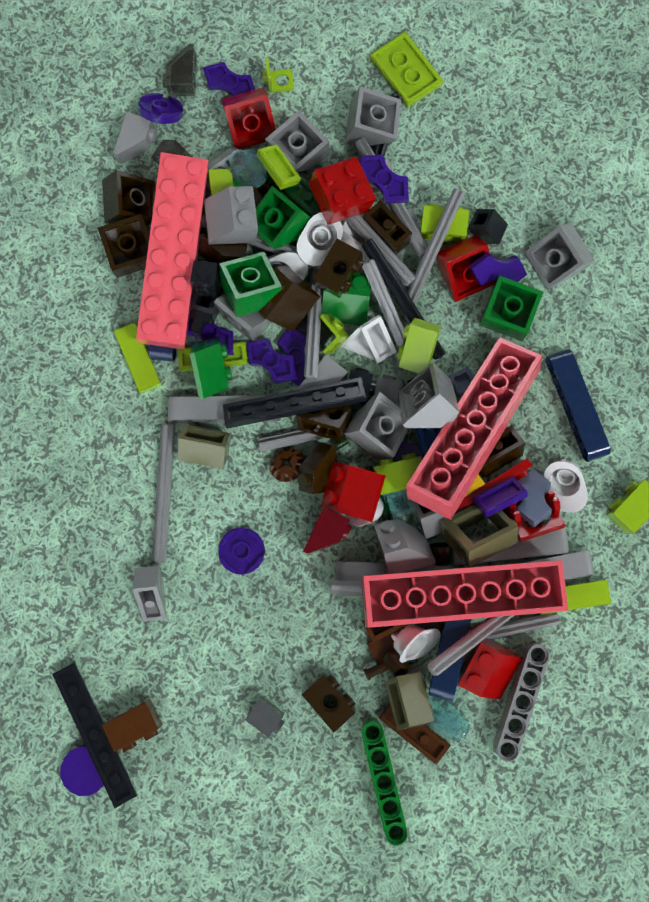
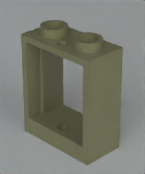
[441,504,519,568]

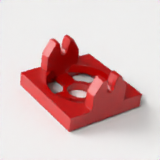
[503,491,565,542]

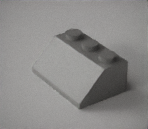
[399,362,459,428]

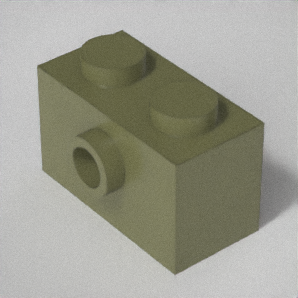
[178,424,230,469]
[385,672,434,731]

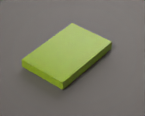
[369,31,444,108]

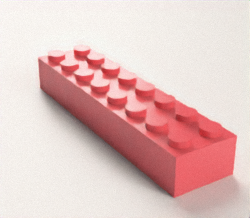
[136,152,208,350]
[406,337,543,520]
[361,560,569,628]

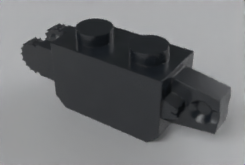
[190,271,225,335]

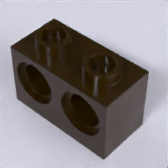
[296,405,352,442]

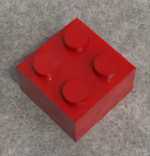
[309,156,376,225]

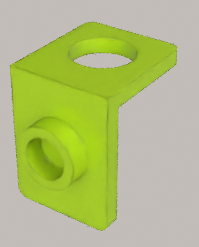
[262,57,294,93]
[319,314,350,355]

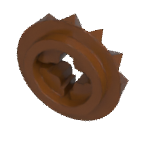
[269,447,305,482]

